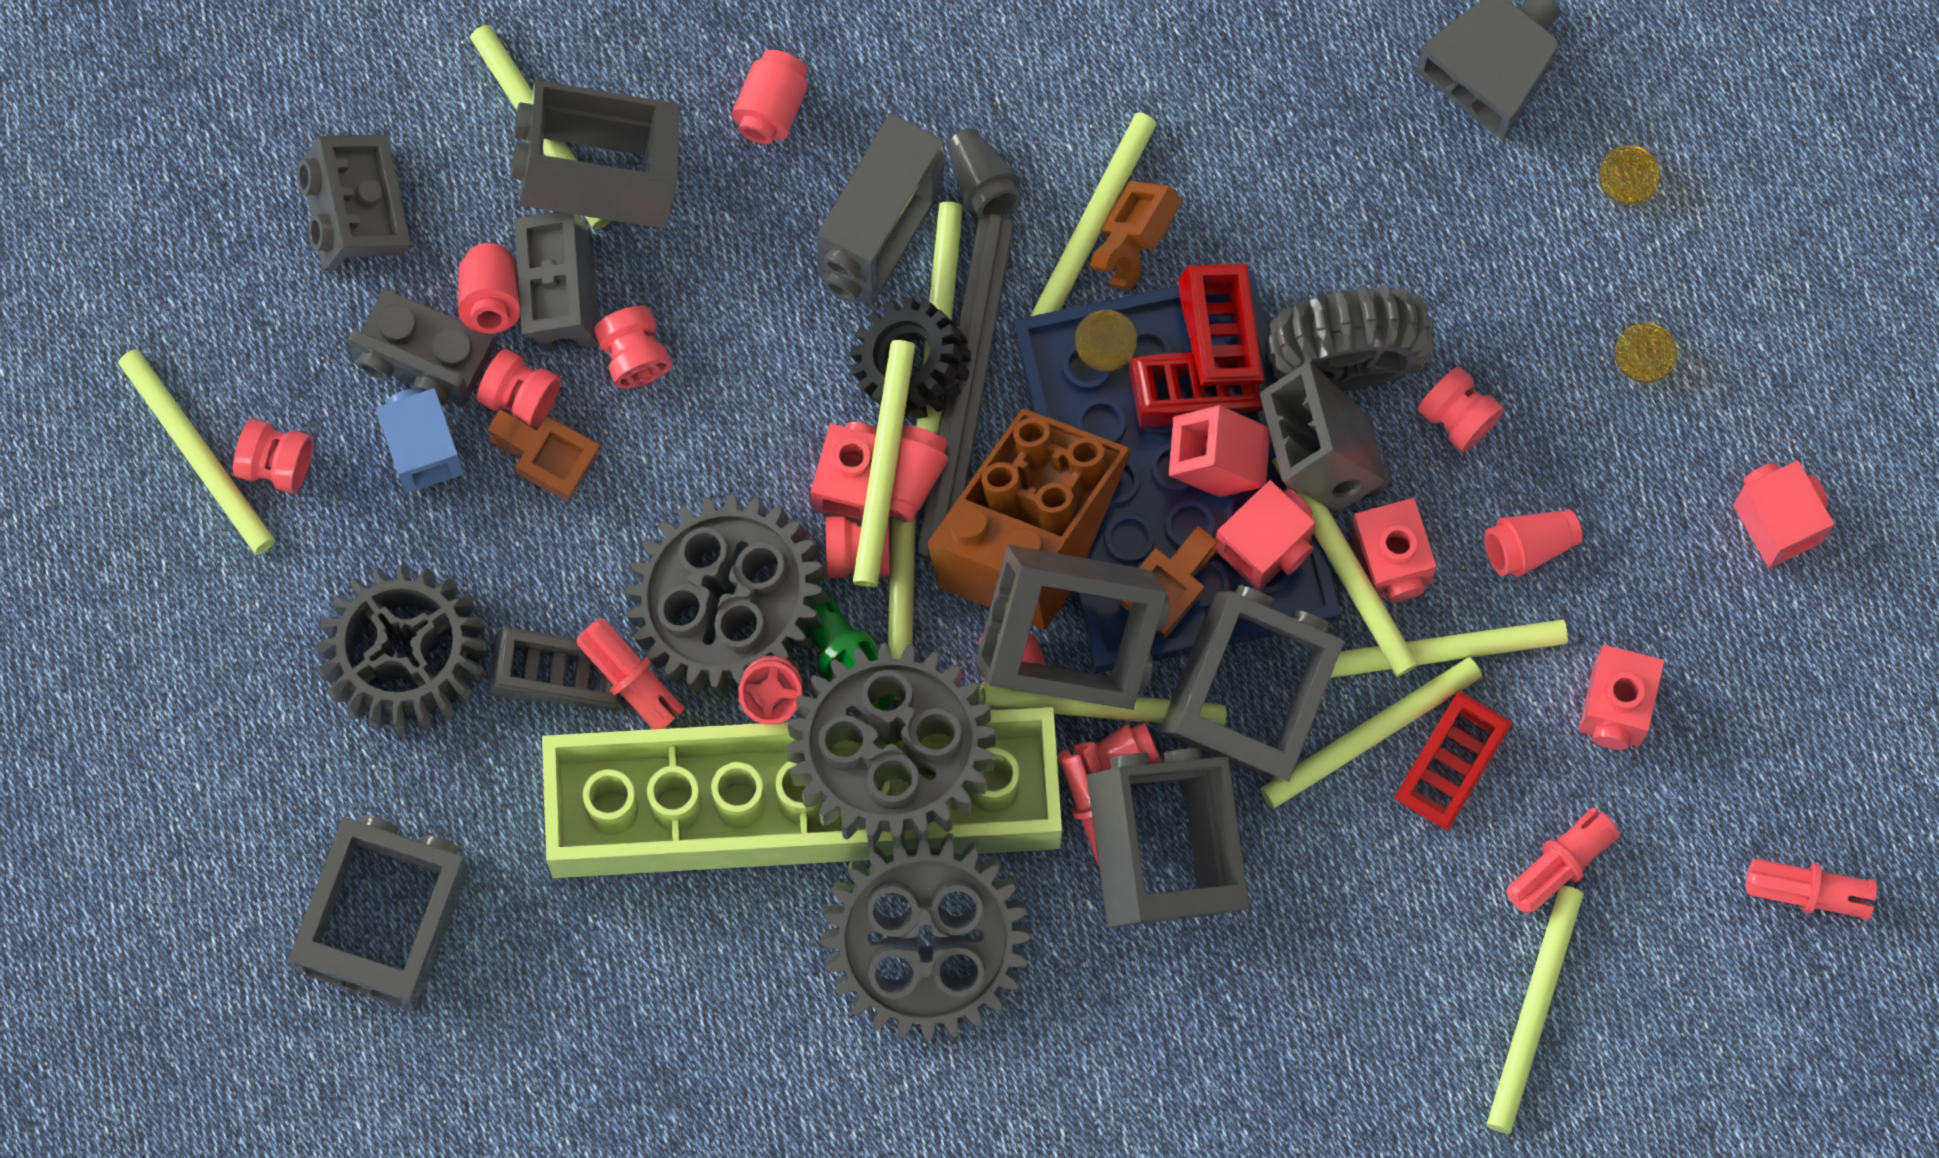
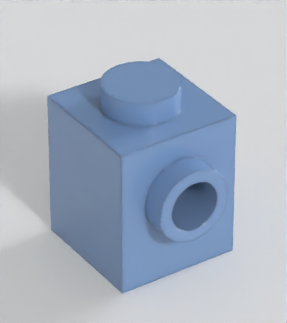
[375,388,464,494]

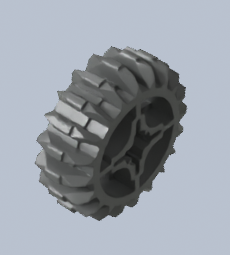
[1266,286,1435,391]
[316,564,488,734]

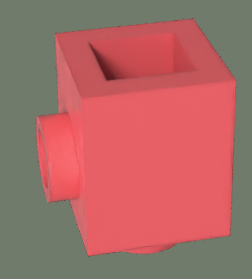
[1168,405,1270,497]
[810,422,877,523]
[1733,460,1834,569]
[1214,480,1315,591]
[1349,498,1437,603]
[1578,645,1664,750]

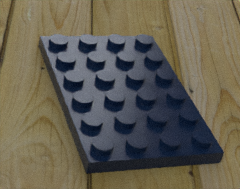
[1013,270,1341,674]

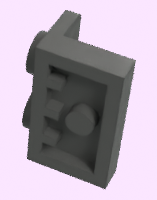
[297,135,411,271]
[347,288,496,407]

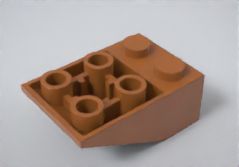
[927,408,1130,630]

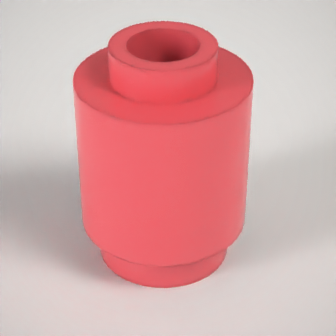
[731,50,809,145]
[458,243,520,334]

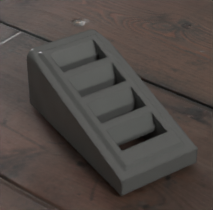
[487,626,620,710]

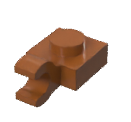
[1090,181,1183,291]
[487,410,601,503]
[1116,526,1218,640]

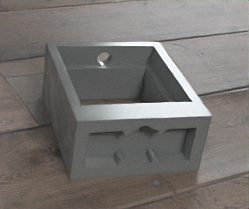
[510,79,680,229]
[817,113,944,306]
[975,544,1169,710]
[1159,585,1345,782]
[1087,747,1249,928]
[288,815,469,1013]

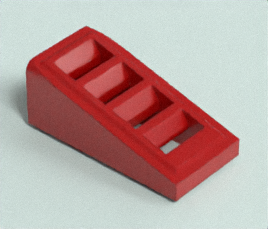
[1178,264,1264,386]
[1129,352,1263,429]
[1393,690,1513,831]

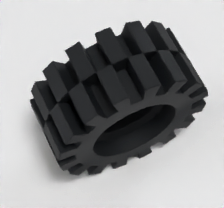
[850,298,971,419]

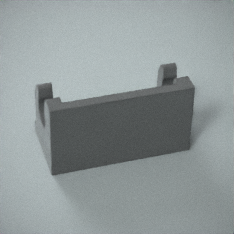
[514,212,599,351]

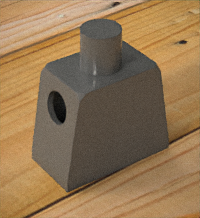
[1416,0,1561,141]
[1260,361,1390,511]

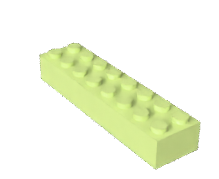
[542,707,1062,878]

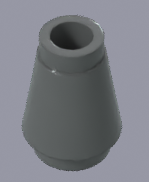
[946,128,1021,219]

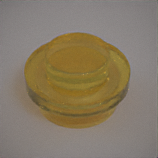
[1598,145,1660,205]
[1075,310,1137,371]
[1615,322,1677,383]

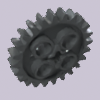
[625,494,829,696]
[786,643,996,848]
[821,833,1031,1041]

